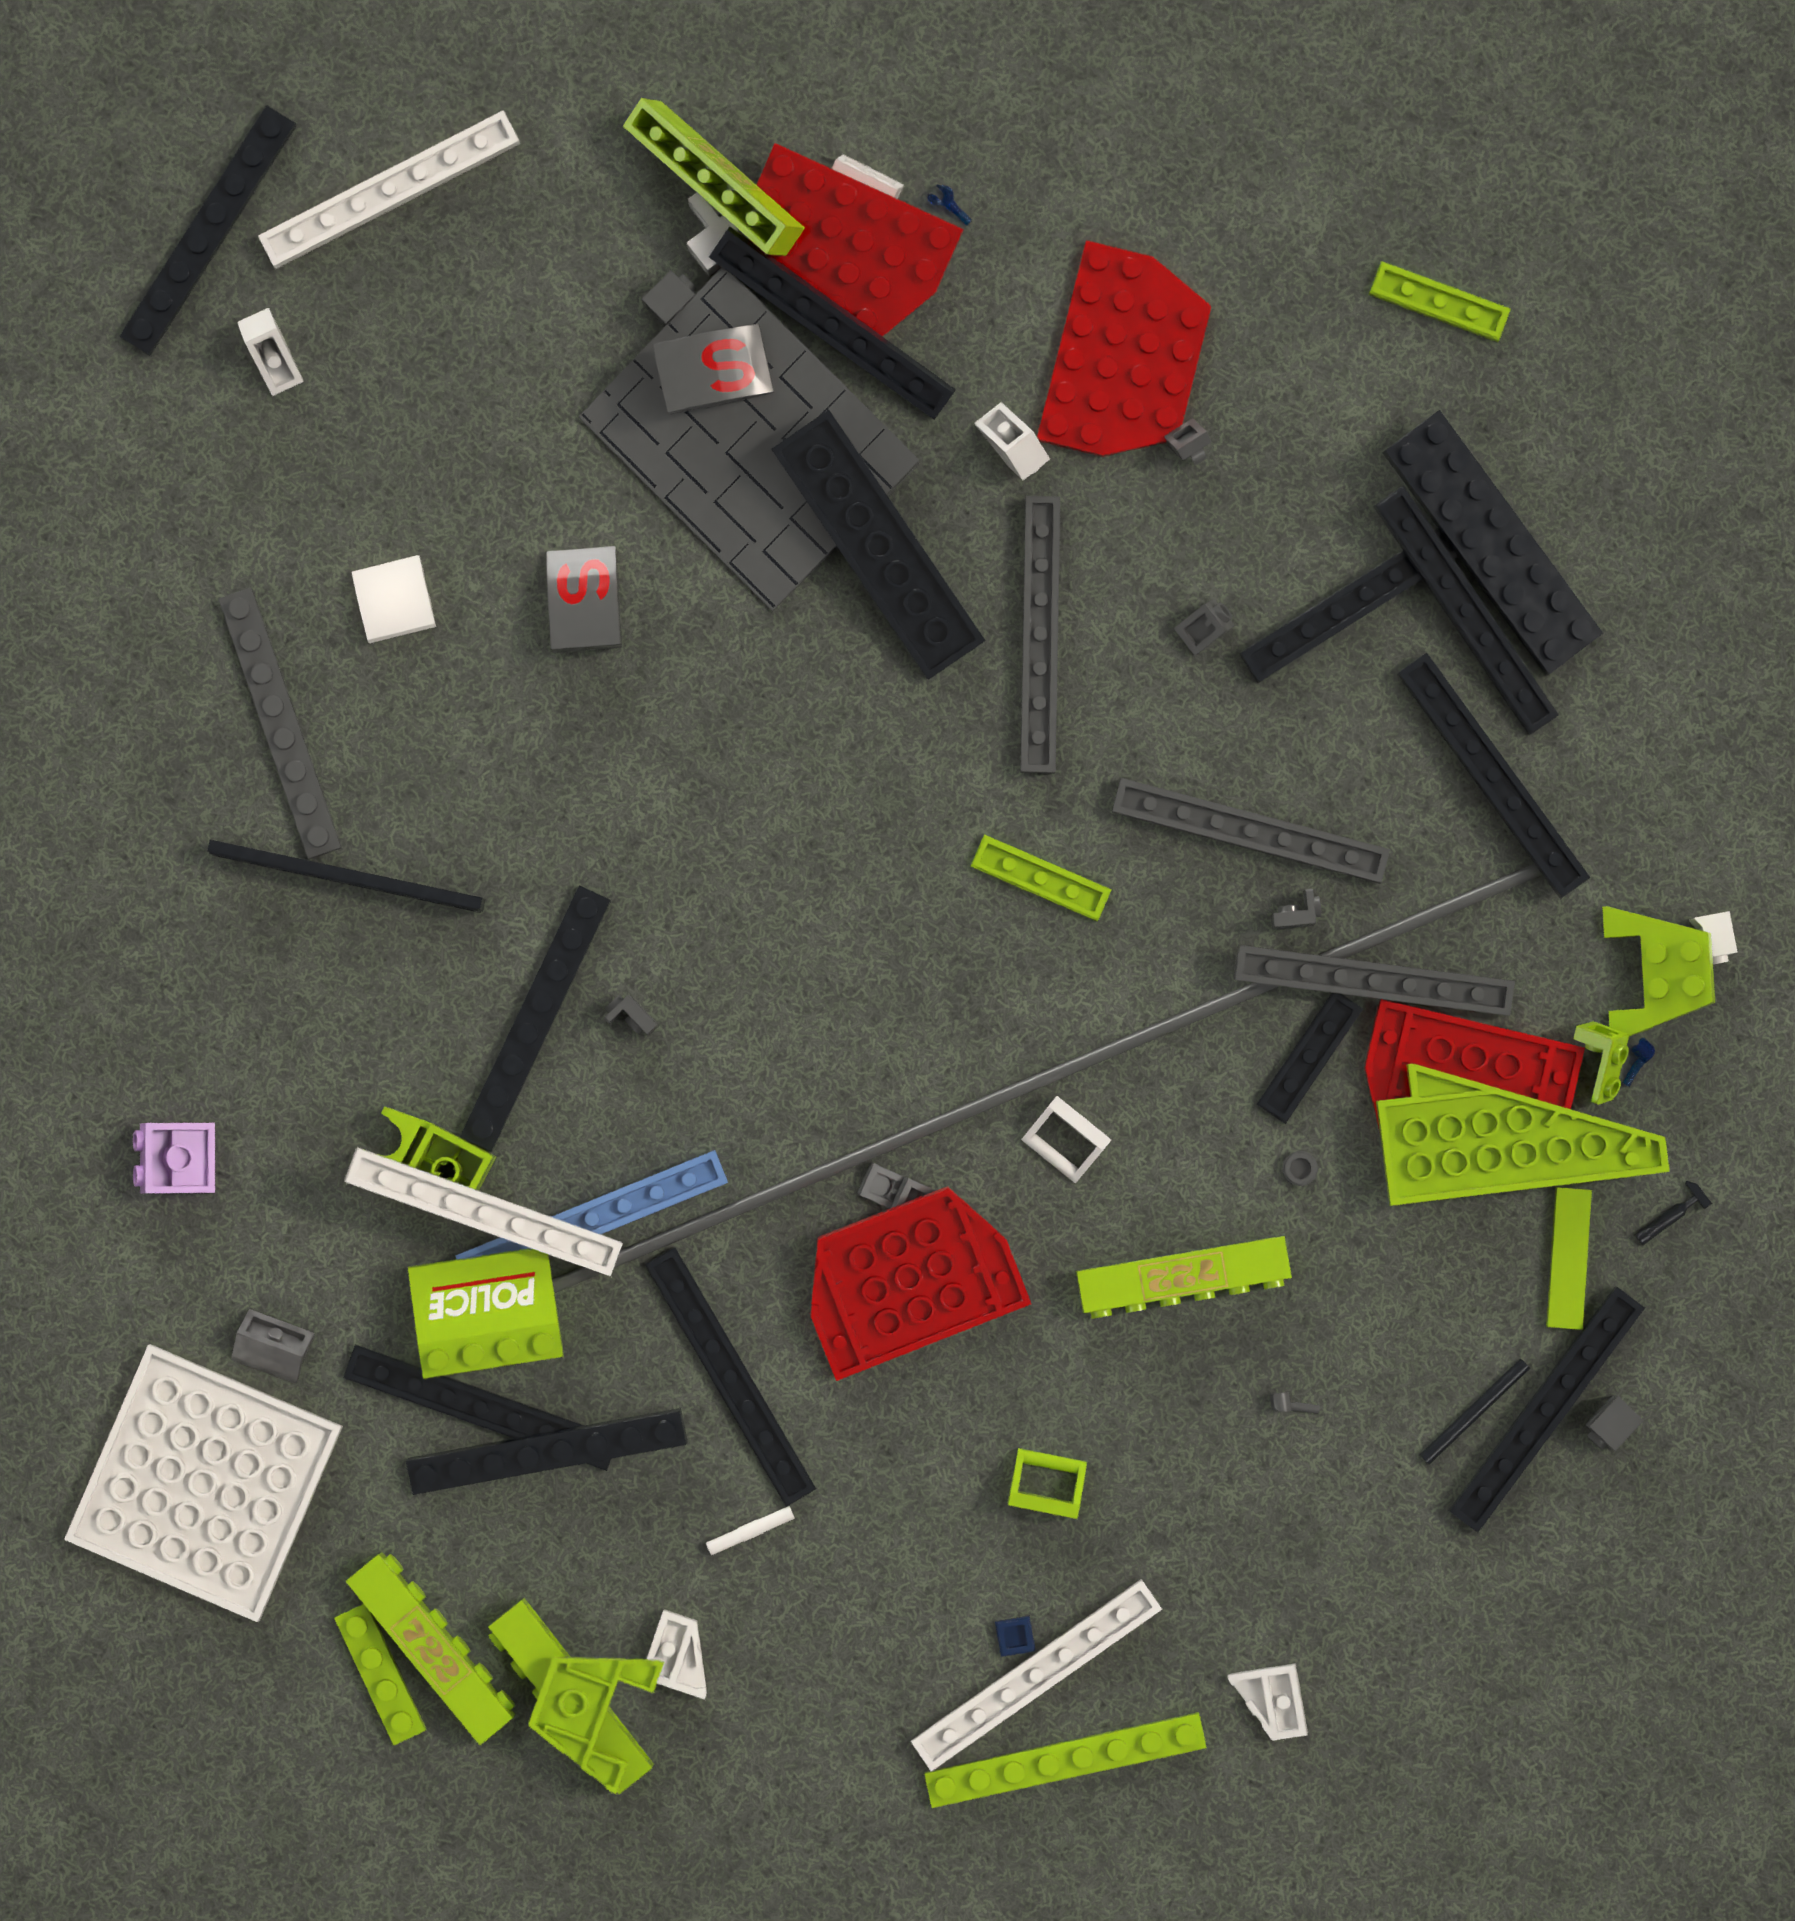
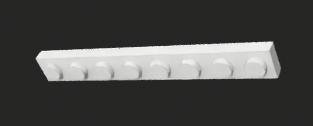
[258,110,520,269]
[345,1147,623,1276]
[911,1579,1162,1771]

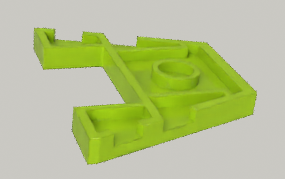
[1602,906,1715,1037]
[528,1657,665,1794]

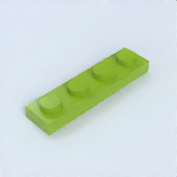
[334,1604,426,1745]

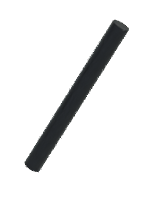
[1420,1359,1530,1465]

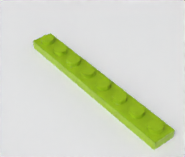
[924,1712,1207,1808]

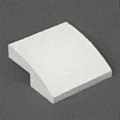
[352,555,436,643]

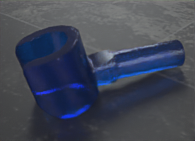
[927,185,972,226]
[1622,1038,1655,1087]

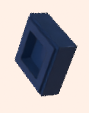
[995,1615,1036,1657]

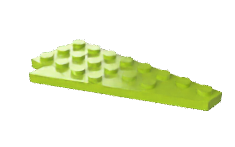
[1376,1064,1670,1206]

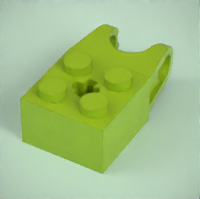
[363,1106,497,1191]

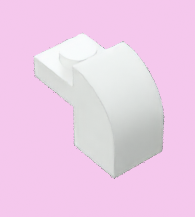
[687,192,738,276]

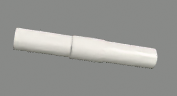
[706,1506,795,1556]

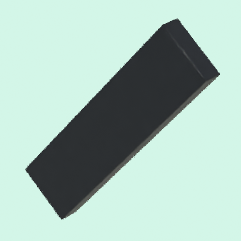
[1256,993,1363,1124]

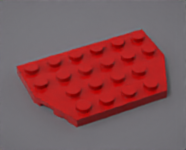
[748,143,964,337]
[1037,240,1212,457]
[1364,999,1585,1133]
[810,1186,1032,1381]

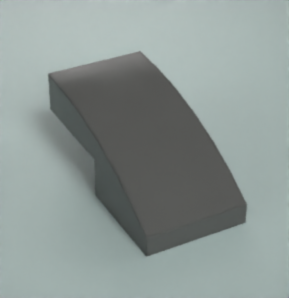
[857,1162,936,1209]

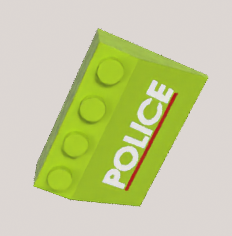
[408,1248,563,1379]

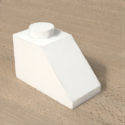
[237,308,304,396]
[974,403,1050,480]

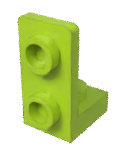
[1573,1021,1629,1105]

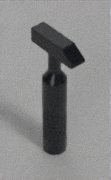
[1634,1181,1712,1245]

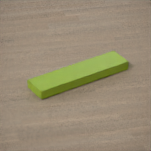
[1369,261,1511,342]
[970,834,1112,922]
[1546,1187,1592,1330]

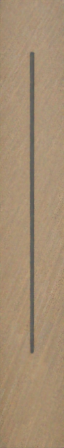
[552,864,1542,1293]

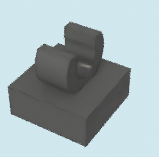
[1164,418,1212,466]

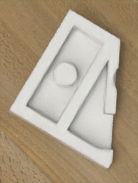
[647,1609,707,1699]
[1228,1663,1308,1741]

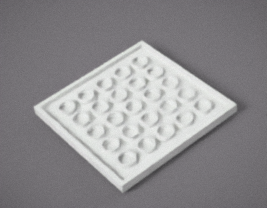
[64,1344,343,1622]

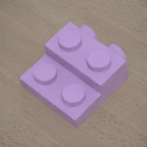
[133,1123,215,1193]

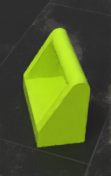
[1007,1448,1087,1519]

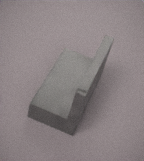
[231,1309,315,1383]

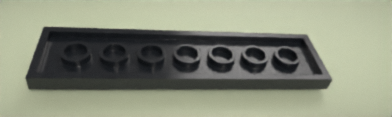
[771,409,986,680]
[1382,410,1603,675]

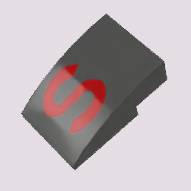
[652,324,774,415]
[547,546,622,653]

